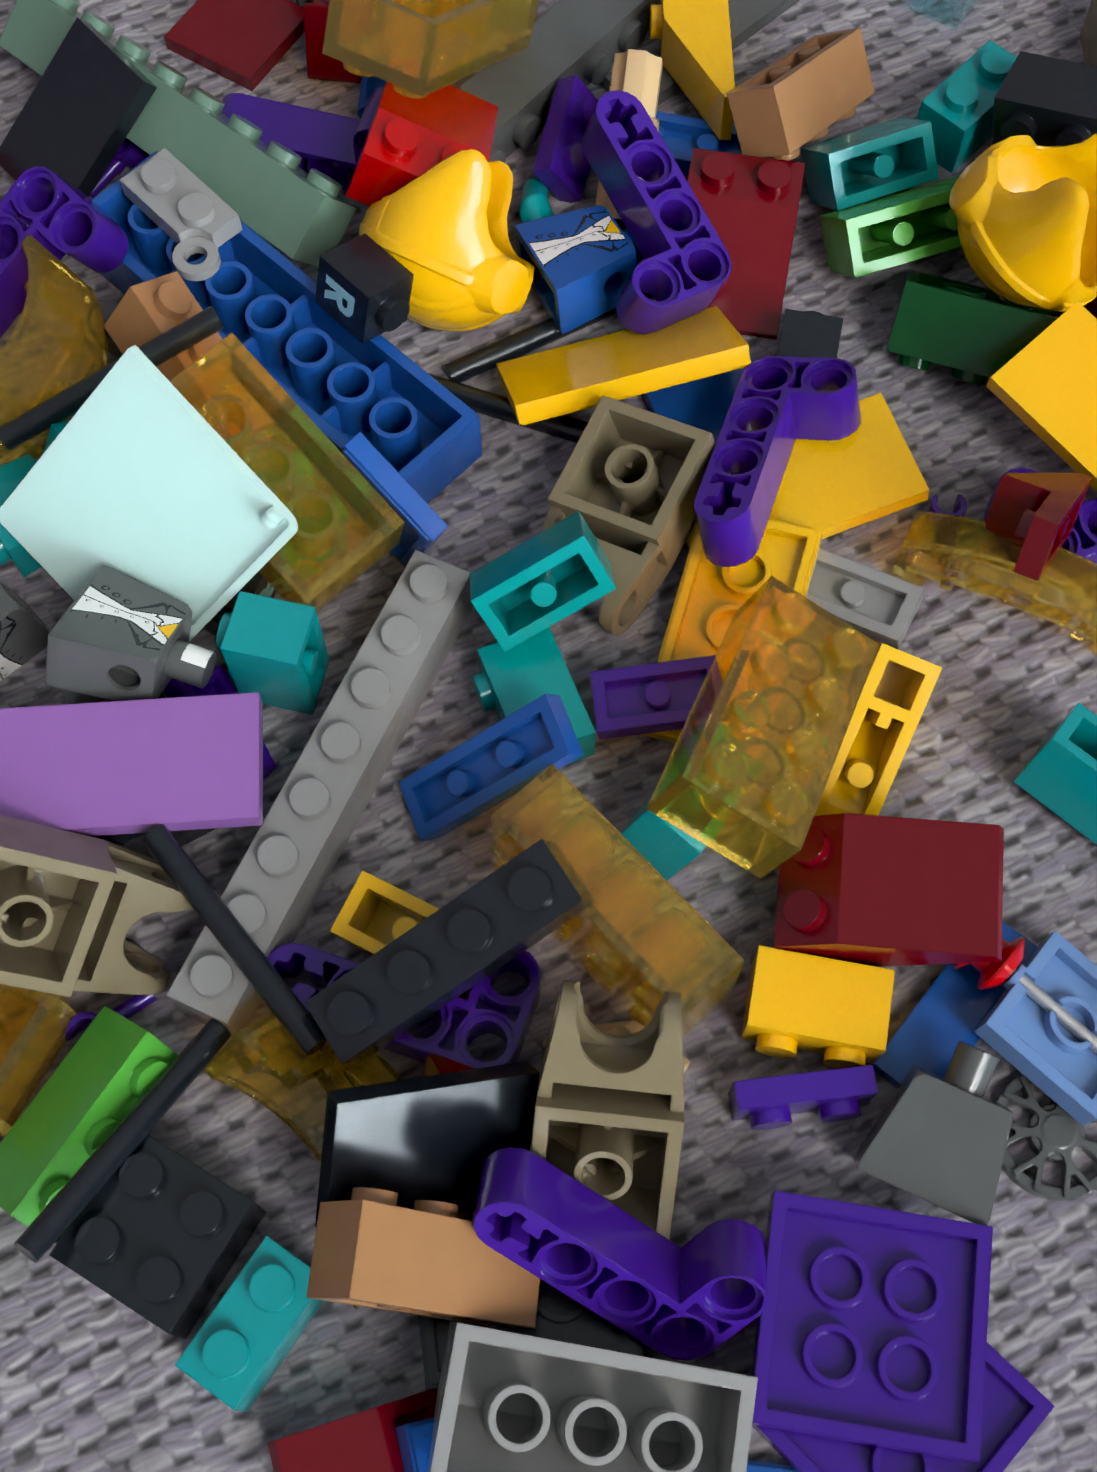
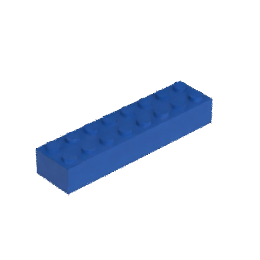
[92,151,482,504]

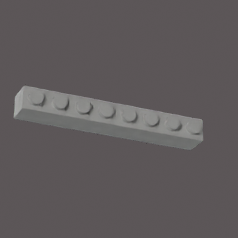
[166,550,474,1041]

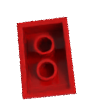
[346,59,498,206]

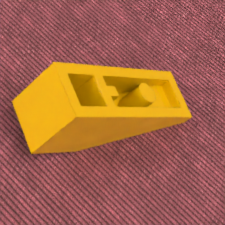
[650,0,735,140]
[805,640,942,817]

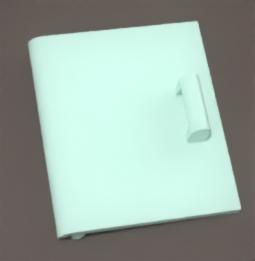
[0,345,298,642]

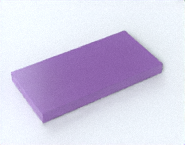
[0,692,263,836]

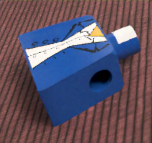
[515,205,645,334]

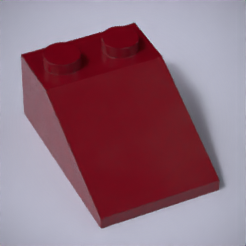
[687,148,805,340]
[774,813,1004,967]

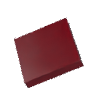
[164,0,305,91]

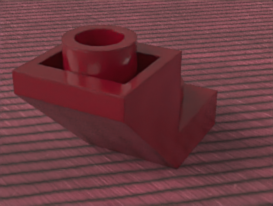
[267,1388,437,1472]

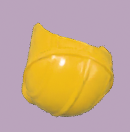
[949,133,1097,312]
[359,149,534,331]

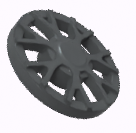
[996,1075,1097,1201]

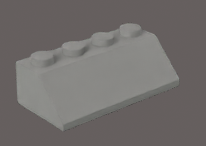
[428,1321,758,1472]

